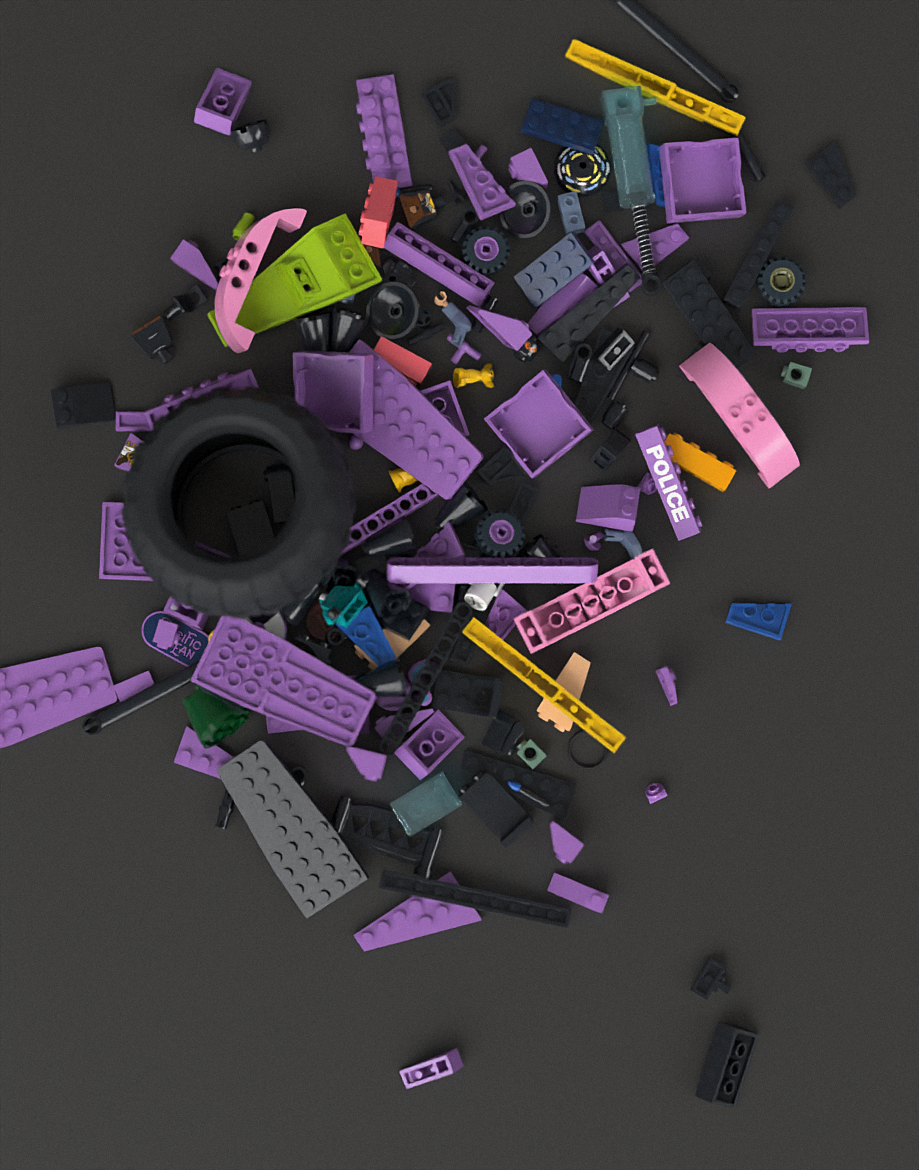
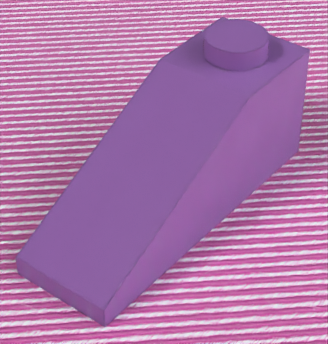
[171,239,218,290]
[588,245,630,307]
[374,709,435,746]
[547,873,609,913]
[399,1048,464,1089]

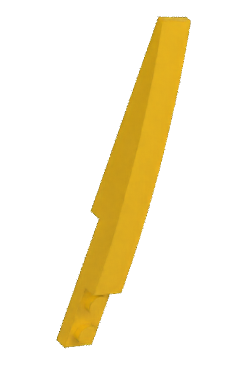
[565,39,746,136]
[462,617,626,753]

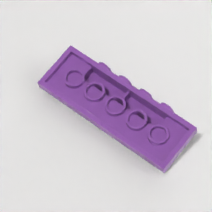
[356,74,412,189]
[751,307,869,353]
[144,368,259,430]

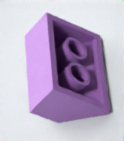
[347,746,387,781]

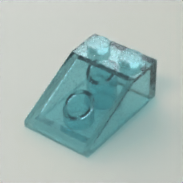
[390,772,462,837]

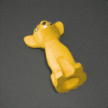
[453,363,494,388]
[388,468,418,492]

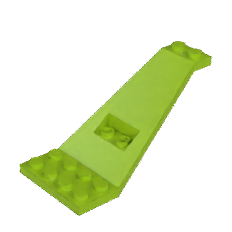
[207,213,382,348]

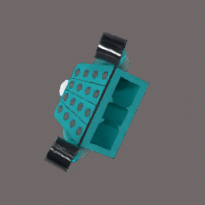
[319,573,370,628]

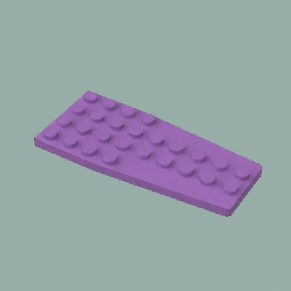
[349,339,483,499]
[191,616,376,746]
[0,647,118,748]

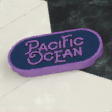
[141,611,209,667]

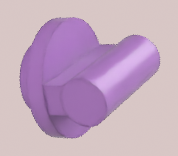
[637,472,657,495]
[584,531,604,551]
[645,783,668,804]

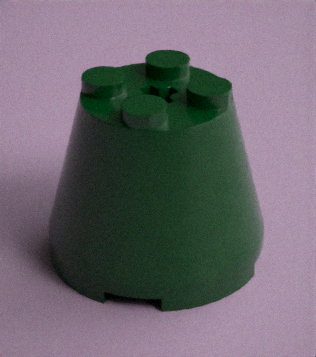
[182,685,250,749]

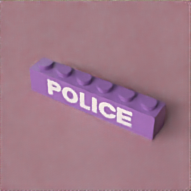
[635,424,703,541]

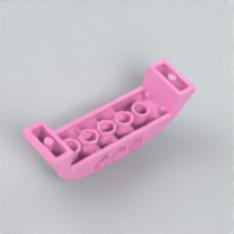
[215,208,307,353]
[679,343,800,488]
[514,549,670,653]

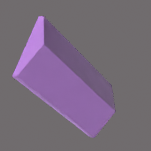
[528,273,597,335]

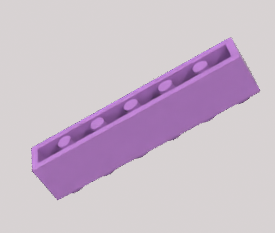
[384,222,495,307]

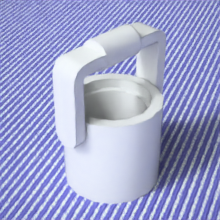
[464,583,505,611]

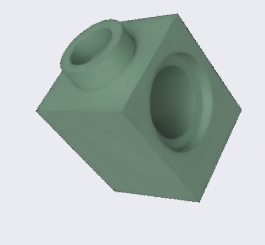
[781,362,812,389]
[516,739,547,769]

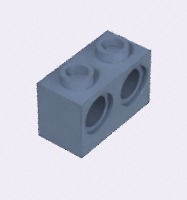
[557,191,585,236]

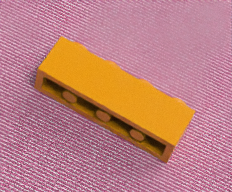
[665,433,736,492]

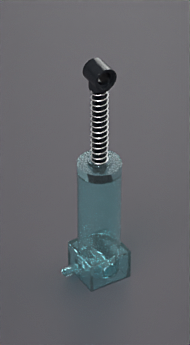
[600,86,661,296]

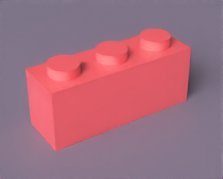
[374,336,432,386]

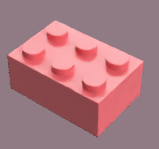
[359,176,398,248]

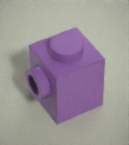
[153,619,180,650]

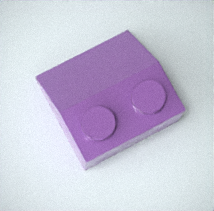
[508,148,548,190]
[549,820,584,864]

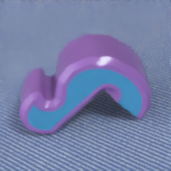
[408,659,439,706]

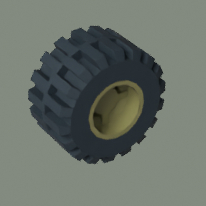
[757,256,806,307]

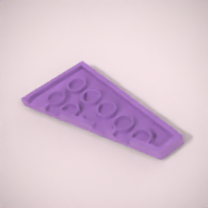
[354,871,482,951]

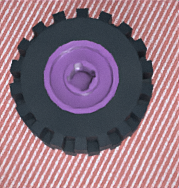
[461,226,510,277]
[474,509,525,558]

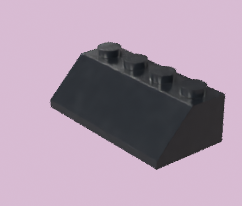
[695,1022,759,1108]

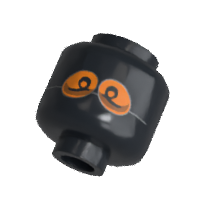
[512,335,541,363]

